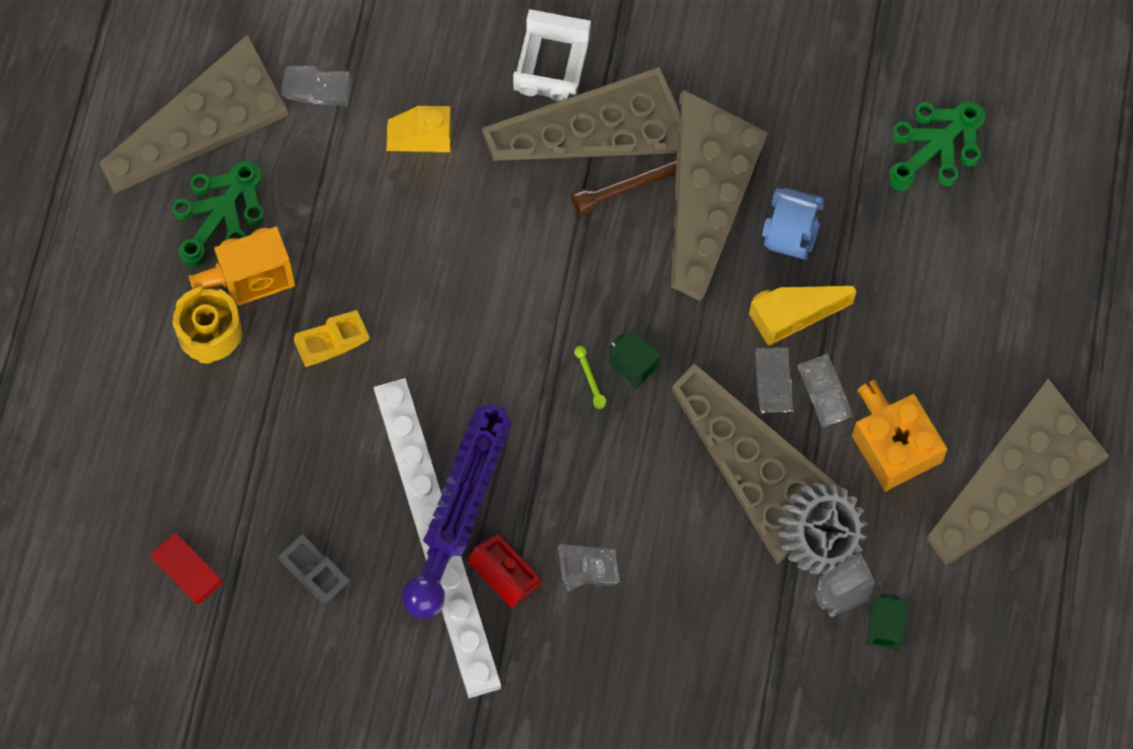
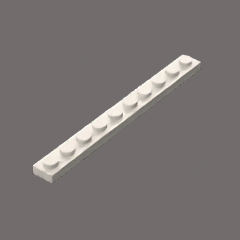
[374,378,501,698]

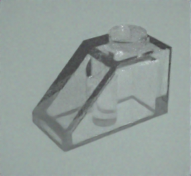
[815,552,875,617]

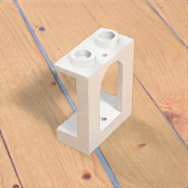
[513,9,591,102]

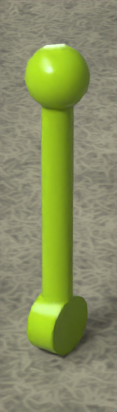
[574,346,606,409]

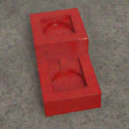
[150,533,223,606]

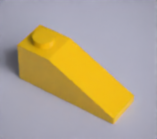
[749,286,857,346]

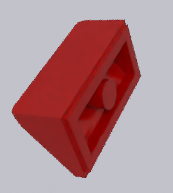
[468,533,543,608]

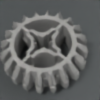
[777,483,868,575]

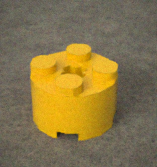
[172,287,242,364]

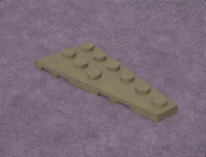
[99,35,288,194]
[482,67,681,161]
[671,90,768,301]
[672,363,841,565]
[927,379,1109,566]

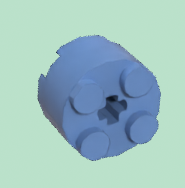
[762,188,824,260]

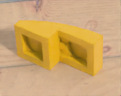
[293,310,370,367]

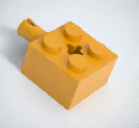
[188,226,295,306]
[852,380,948,491]

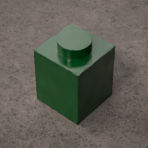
[609,329,661,389]
[865,594,908,650]

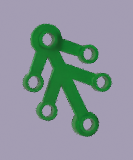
[888,101,986,191]
[172,161,265,268]

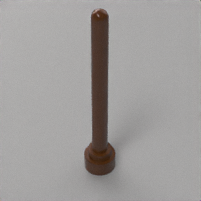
[571,159,677,217]

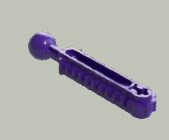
[402,403,511,619]

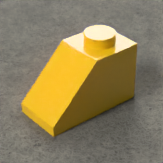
[387,106,452,152]

